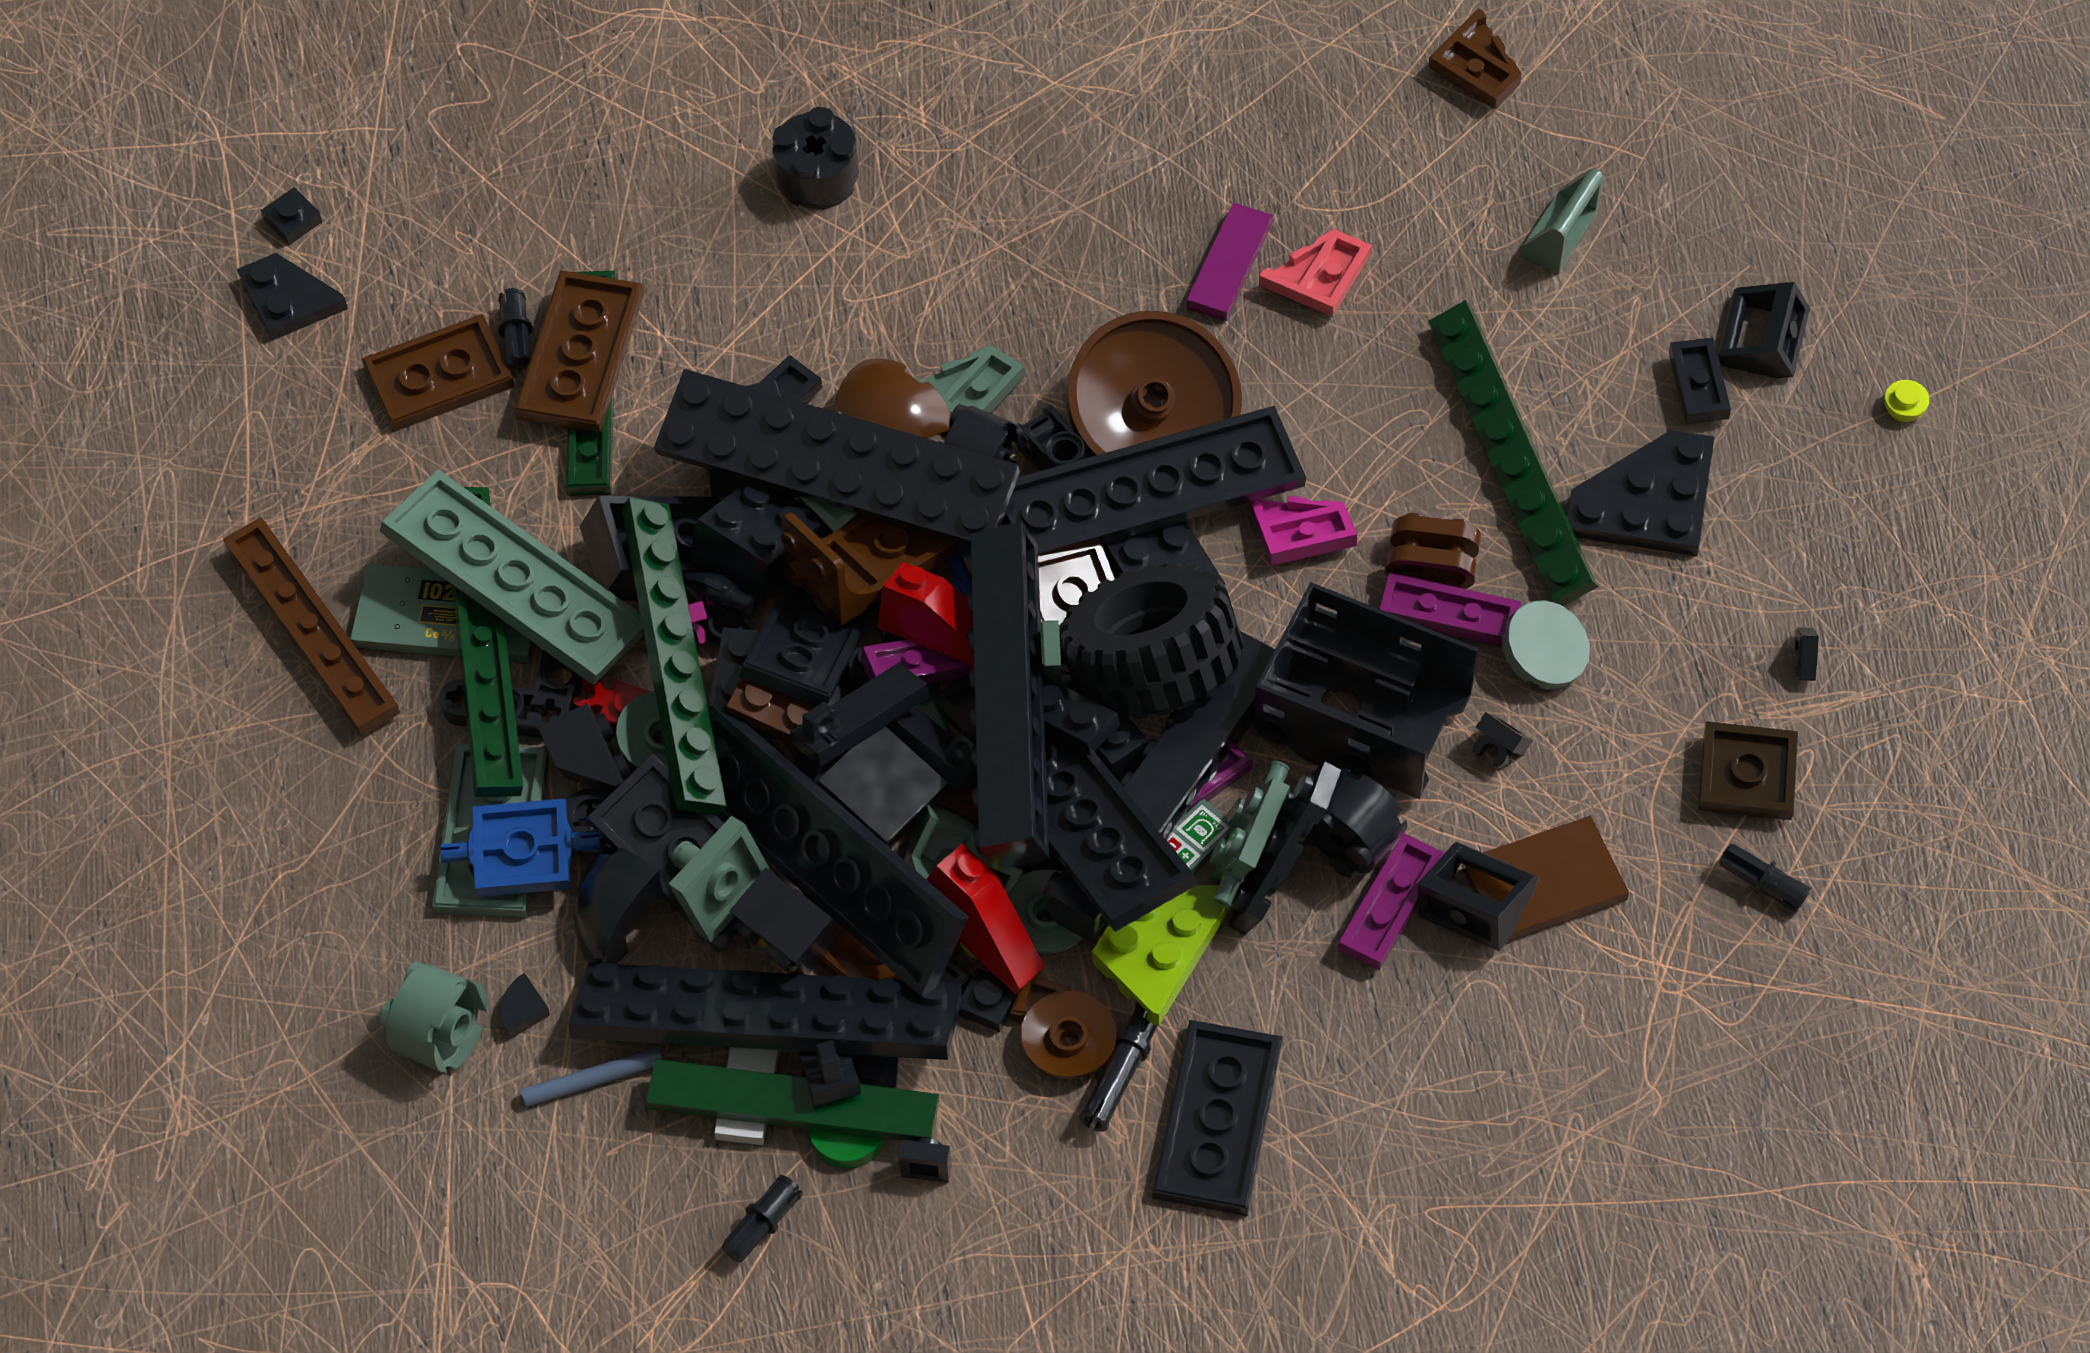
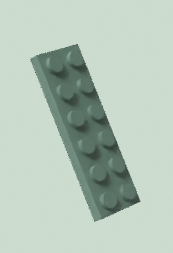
[380,470,644,686]

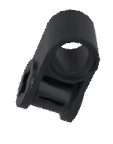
[1014,404,1085,471]

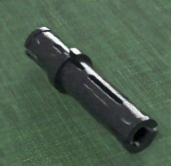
[1079,1002,1158,1132]

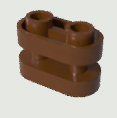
[1385,513,1481,589]

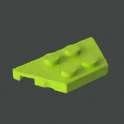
[1092,885,1230,1026]

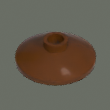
[1021,990,1116,1079]

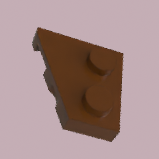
[1429,8,1522,109]

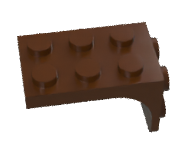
[781,512,955,625]

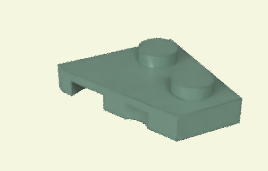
[913,345,1025,414]

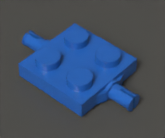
[440,798,601,897]

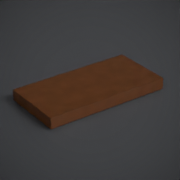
[514,270,645,433]

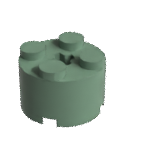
[379,962,488,1072]

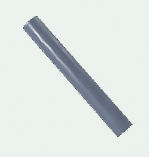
[521,1047,662,1107]

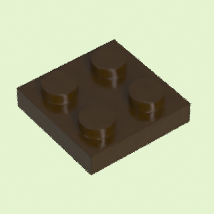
[1698,721,1798,820]

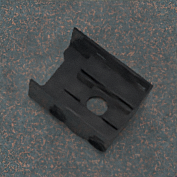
[1253,582,1478,800]

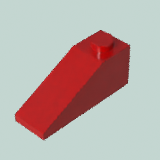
[877,562,974,666]
[926,843,1045,994]

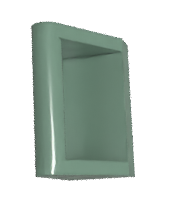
[1521,169,1604,274]

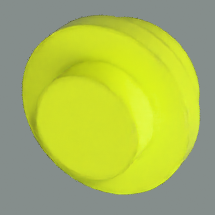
[1884,380,1929,422]

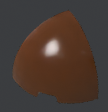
[833,358,951,438]

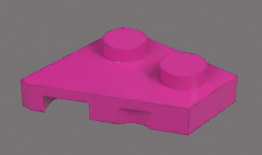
[1248,496,1357,566]

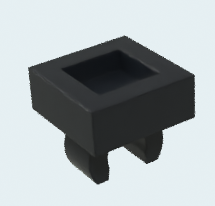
[1473,712,1533,769]

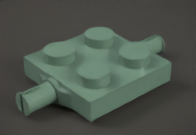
[1209,761,1290,908]

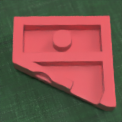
[1259,229,1372,317]

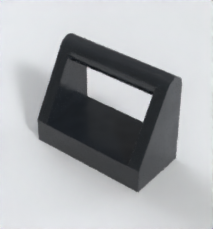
[1717,282,1810,379]
[1418,842,1538,951]

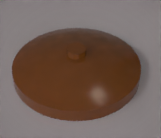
[1066,311,1242,457]

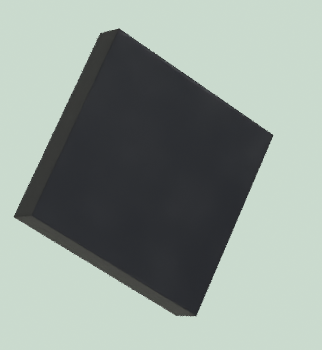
[817,726,948,845]

